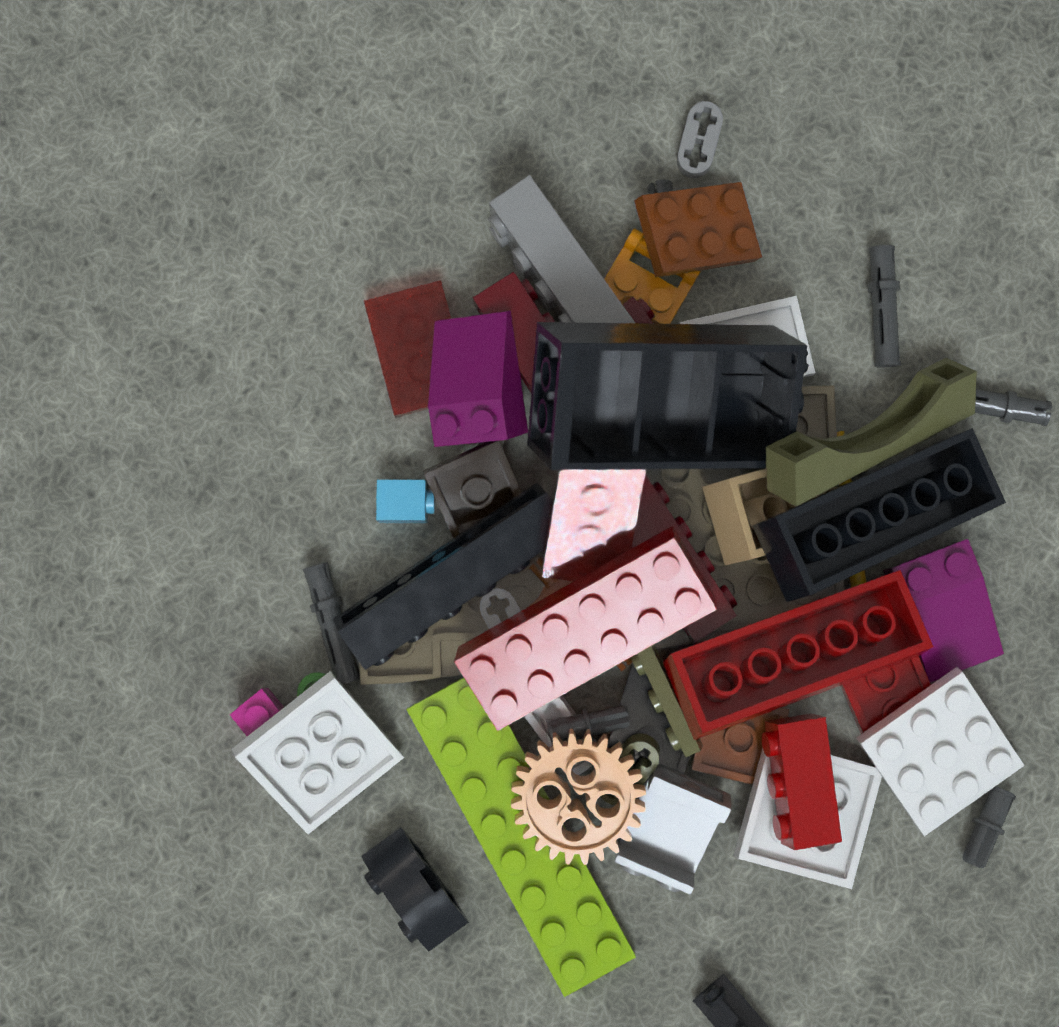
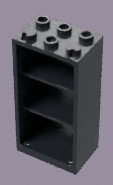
[527,322,809,470]

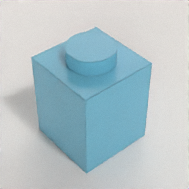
[376,480,435,523]

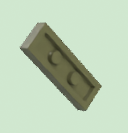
[631,644,703,758]

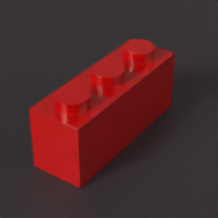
[762,713,842,850]

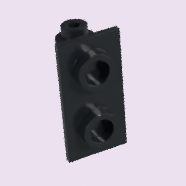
[692,974,769,1027]

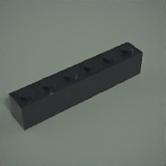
[333,483,572,670]

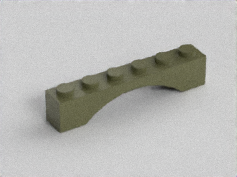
[766,358,977,506]

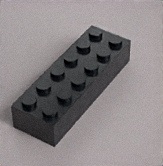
[753,428,1006,602]

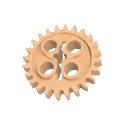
[511,729,646,865]

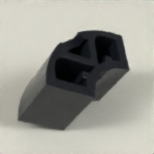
[361,827,469,952]

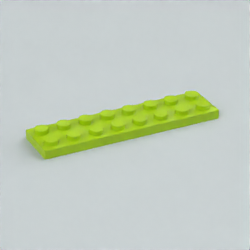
[406,677,636,997]

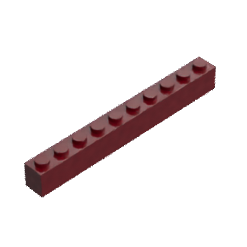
[472,272,738,643]

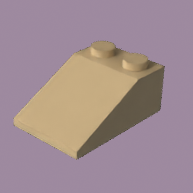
[702,468,837,565]

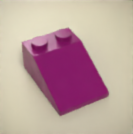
[428,311,528,447]
[883,539,1004,683]

